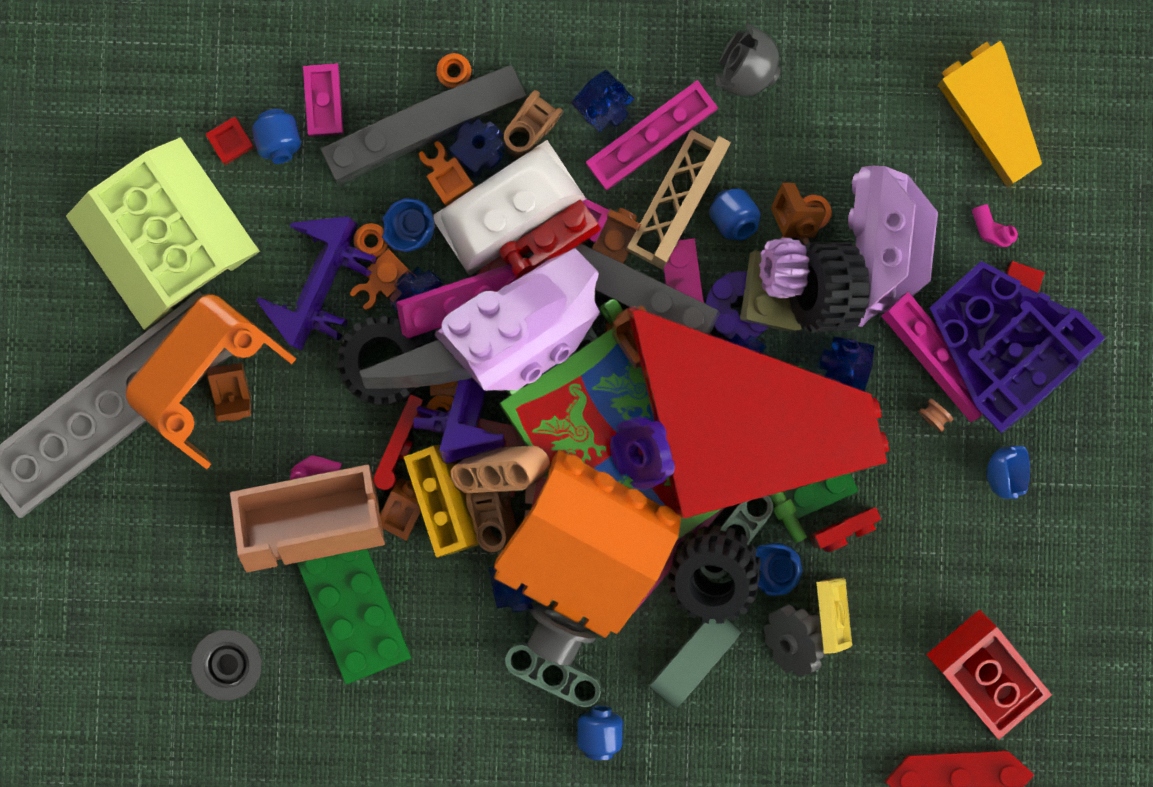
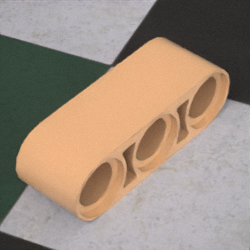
[451,446,550,493]

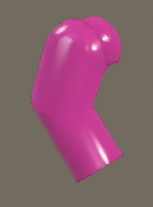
[971,204,1018,247]
[290,455,342,480]

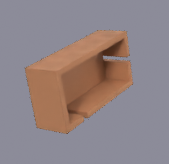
[230,464,385,572]

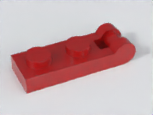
[499,199,601,279]
[374,394,425,490]

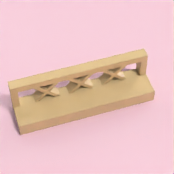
[626,130,731,270]

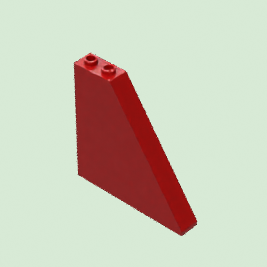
[627,307,889,519]

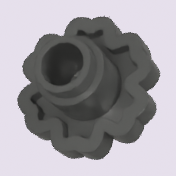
[764,605,826,677]

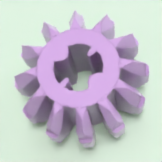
[759,238,810,298]

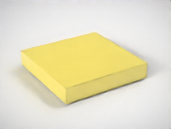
[817,578,852,654]

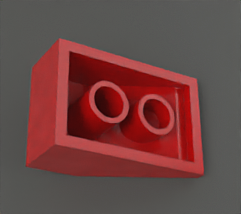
[926,609,1052,740]

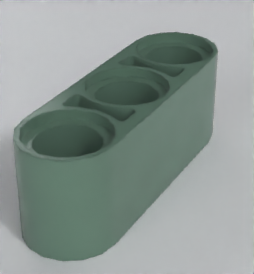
[698,496,773,579]
[649,618,742,709]
[505,642,601,707]

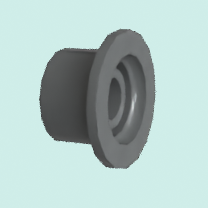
[527,604,597,666]
[191,630,262,700]

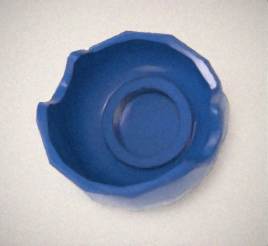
[382,198,435,252]
[986,446,1030,499]
[756,543,803,596]

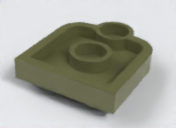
[740,251,802,332]

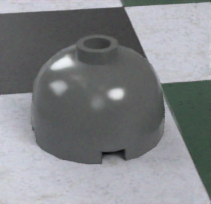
[715,24,781,97]

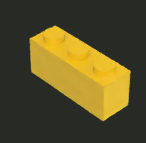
[404,445,479,558]

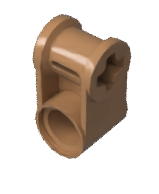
[504,90,564,158]
[466,491,517,552]

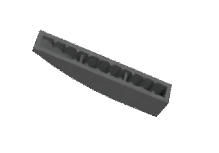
[321,65,527,186]
[524,244,720,334]
[359,340,473,389]

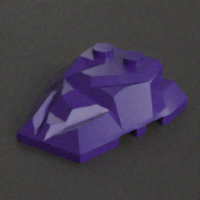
[929,261,1105,434]

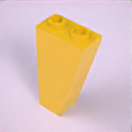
[937,41,1042,188]

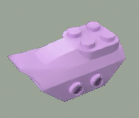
[848,166,938,327]
[435,248,600,390]

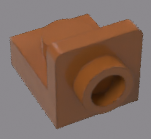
[771,183,826,238]
[592,208,641,264]
[380,478,421,540]

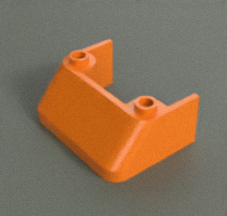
[125,294,296,469]

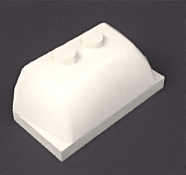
[433,140,586,276]

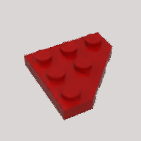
[885,750,1034,787]

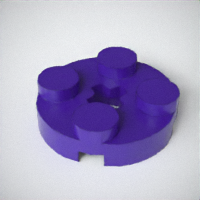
[706,271,768,342]
[610,417,675,489]

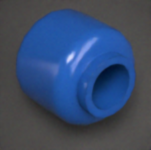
[252,109,301,164]
[709,188,761,240]
[577,705,623,760]

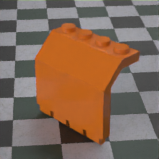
[494,450,681,638]

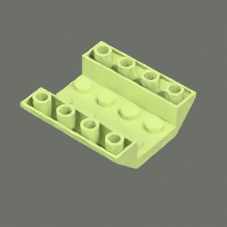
[66,137,260,331]

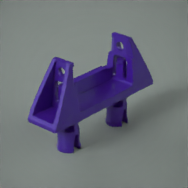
[256,217,376,351]
[413,378,505,463]

